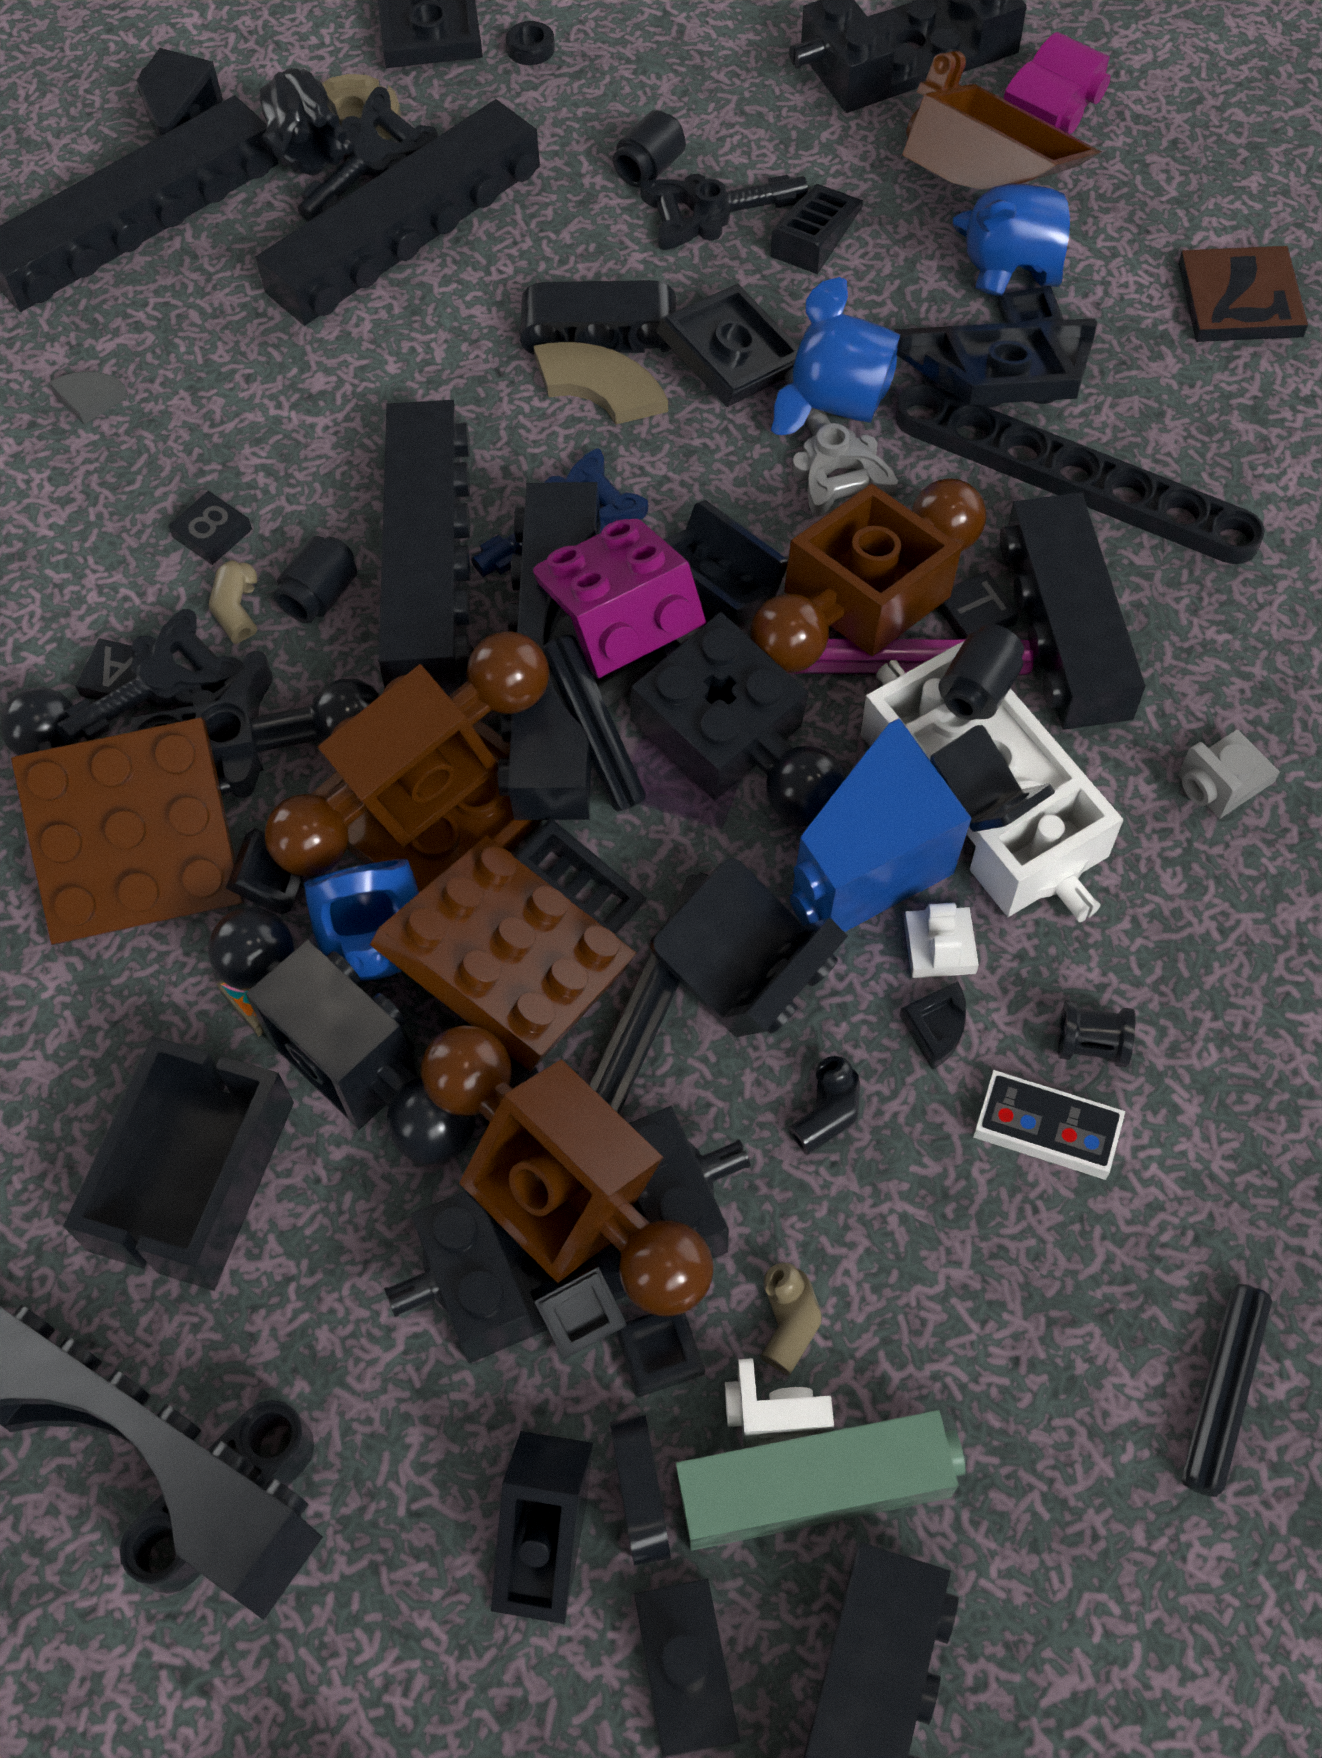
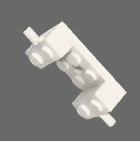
[861,640,1123,922]

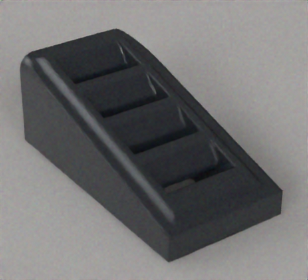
[771,184,863,274]
[514,818,647,935]

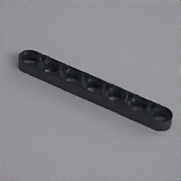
[896,384,1265,564]

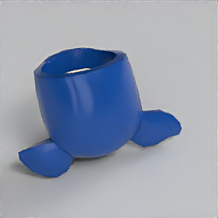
[953,184,1070,297]
[771,277,900,435]
[304,859,419,981]

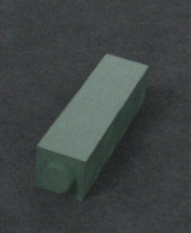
[676,1410,966,1551]

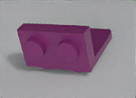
[533,519,707,678]

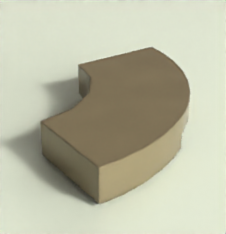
[534,342,668,424]

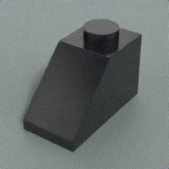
[136,48,223,138]
[491,1431,593,1624]

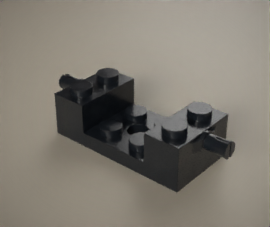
[789,0,1027,113]
[384,1105,751,1364]

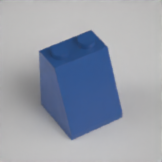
[790,718,971,932]

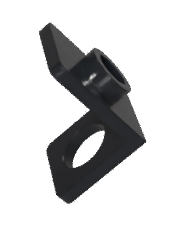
[930,725,1055,832]

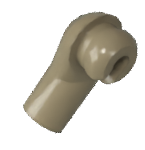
[208,560,257,644]
[760,1262,822,1376]

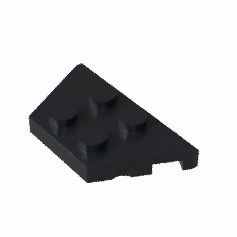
[894,318,1098,407]

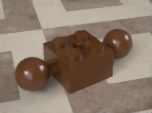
[750,478,987,673]
[265,631,549,876]
[421,1026,714,1316]

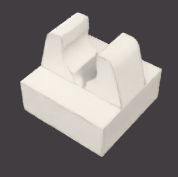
[904,902,979,978]

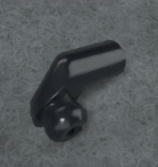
[788,1056,860,1155]

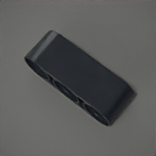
[520,280,677,354]
[119,1400,315,1594]

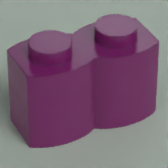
[1004,32,1111,134]

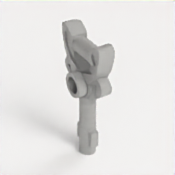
[784,367,898,516]

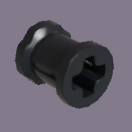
[1058,1000,1136,1068]

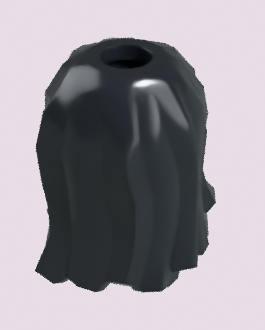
[260,68,355,176]

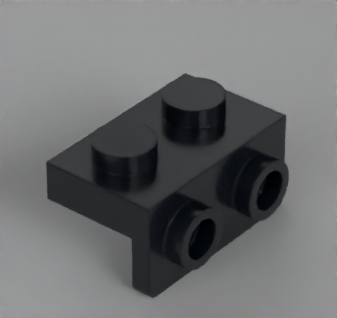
[663,500,788,625]

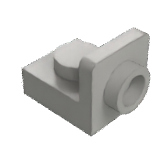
[1178,729,1280,819]

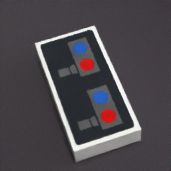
[973,1070,1125,1180]

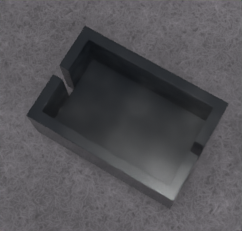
[63,1036,294,1291]

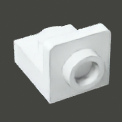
[725,1358,834,1448]

